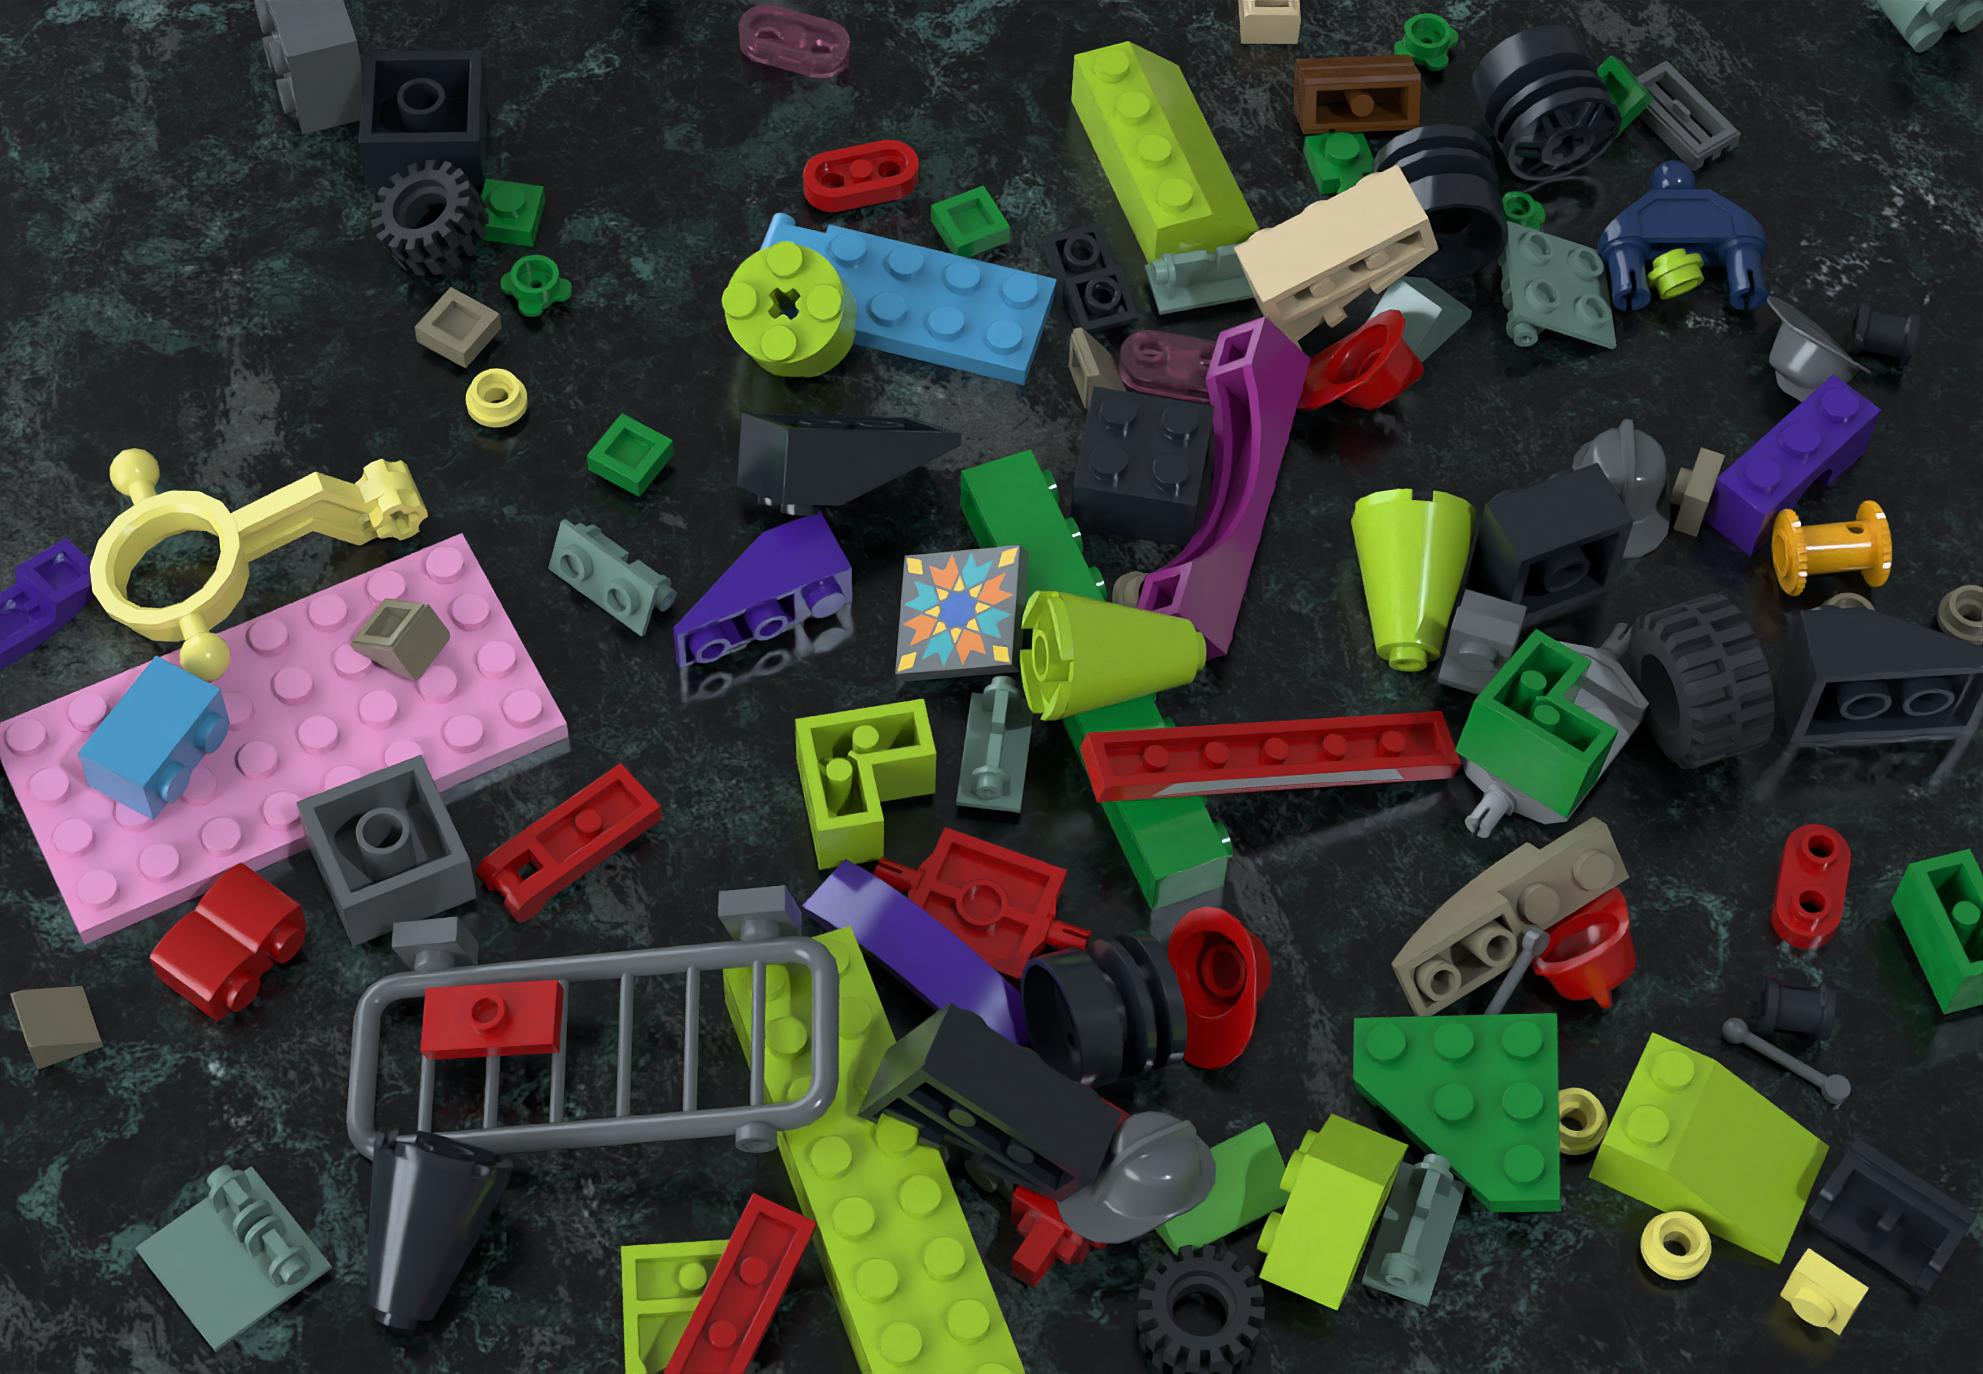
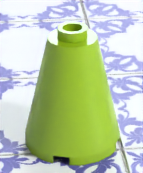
[1351,489,1477,671]
[1020,590,1206,721]

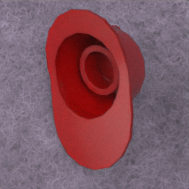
[1297,309,1424,411]
[1531,887,1637,1009]
[1168,906,1272,1070]

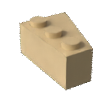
[1234,164,1438,350]

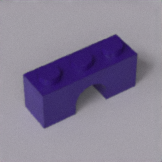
[1703,374,1881,557]

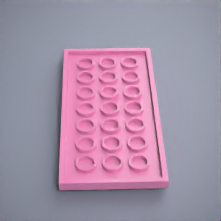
[0,533,569,945]

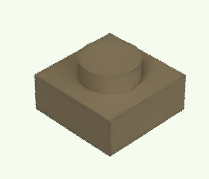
[415,287,502,368]
[1669,448,1725,537]

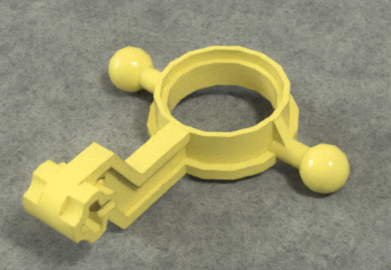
[90,448,428,682]

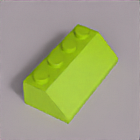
[1071,41,1260,264]

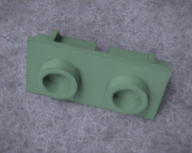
[1144,238,1255,315]
[548,519,677,636]
[956,676,1033,813]
[1361,1154,1466,1306]

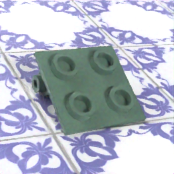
[1497,221,1616,349]
[135,1165,332,1352]

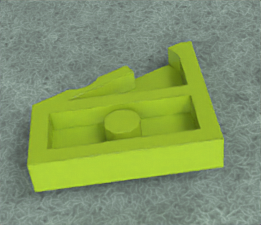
[621,1240,729,1374]

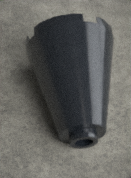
[365,1126,514,1330]

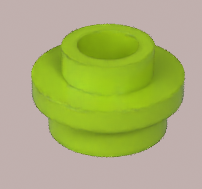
[1647,248,1704,299]

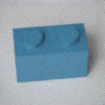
[78,656,230,820]

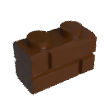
[1294,54,1421,134]

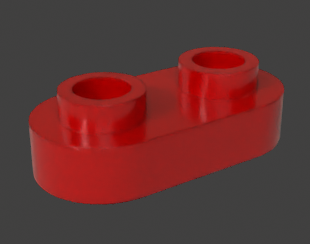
[803,140,919,212]
[1771,824,1851,949]

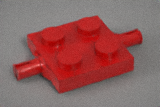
[874,827,1092,991]

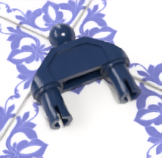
[1597,160,1769,311]

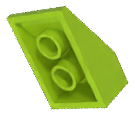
[1589,1032,1829,1264]

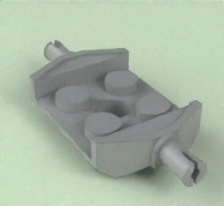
[1458,623,1649,838]

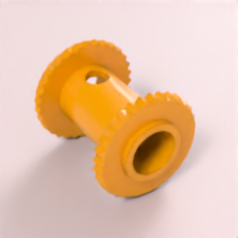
[1772,500,1892,596]

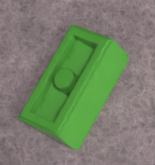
[1155,1122,1291,1256]

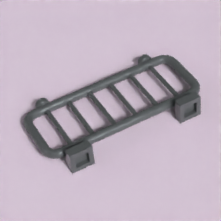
[346,885,840,1161]

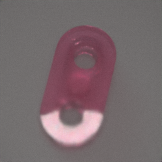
[739,5,850,78]
[1119,330,1217,403]

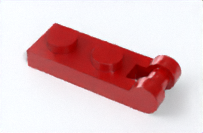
[476,763,662,922]

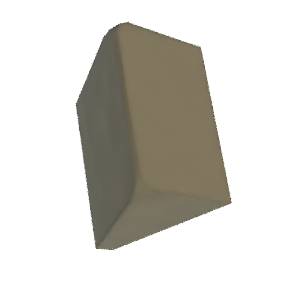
[1068,327,1127,410]
[350,598,450,680]
[10,986,103,1070]

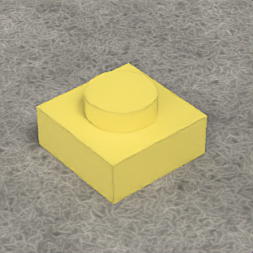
[1780,1248,1869,1335]

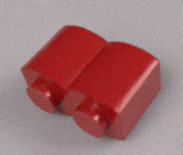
[149,862,307,1022]

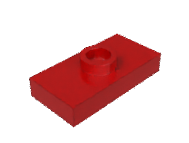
[420,980,564,1060]

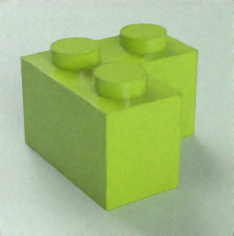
[795,699,936,870]
[1257,1114,1408,1310]

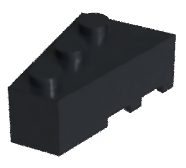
[857,1002,1122,1202]

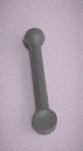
[1483,927,1550,1015]
[1722,1018,1851,1104]

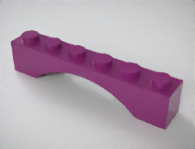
[1137,316,1310,660]

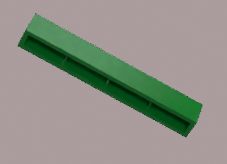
[960,449,1233,911]

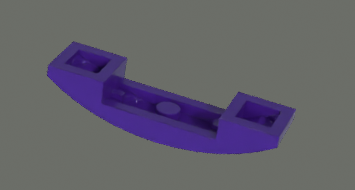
[0,538,95,670]
[802,859,1031,1047]

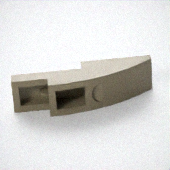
[1391,817,1629,1016]

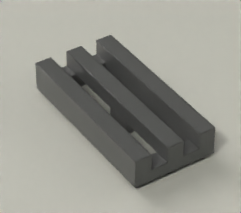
[1636,60,1741,171]

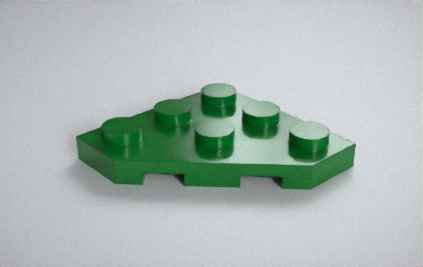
[1353,1013,1561,1212]

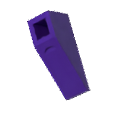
[673,510,852,669]

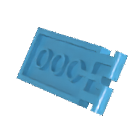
[760,213,1057,385]

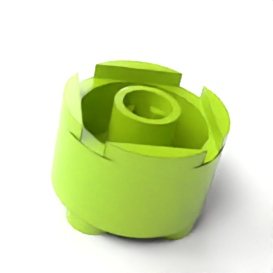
[722,241,857,378]

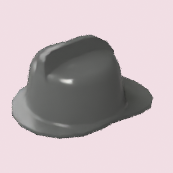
[1767,296,1872,402]
[1572,419,1671,559]
[1056,1111,1216,1244]

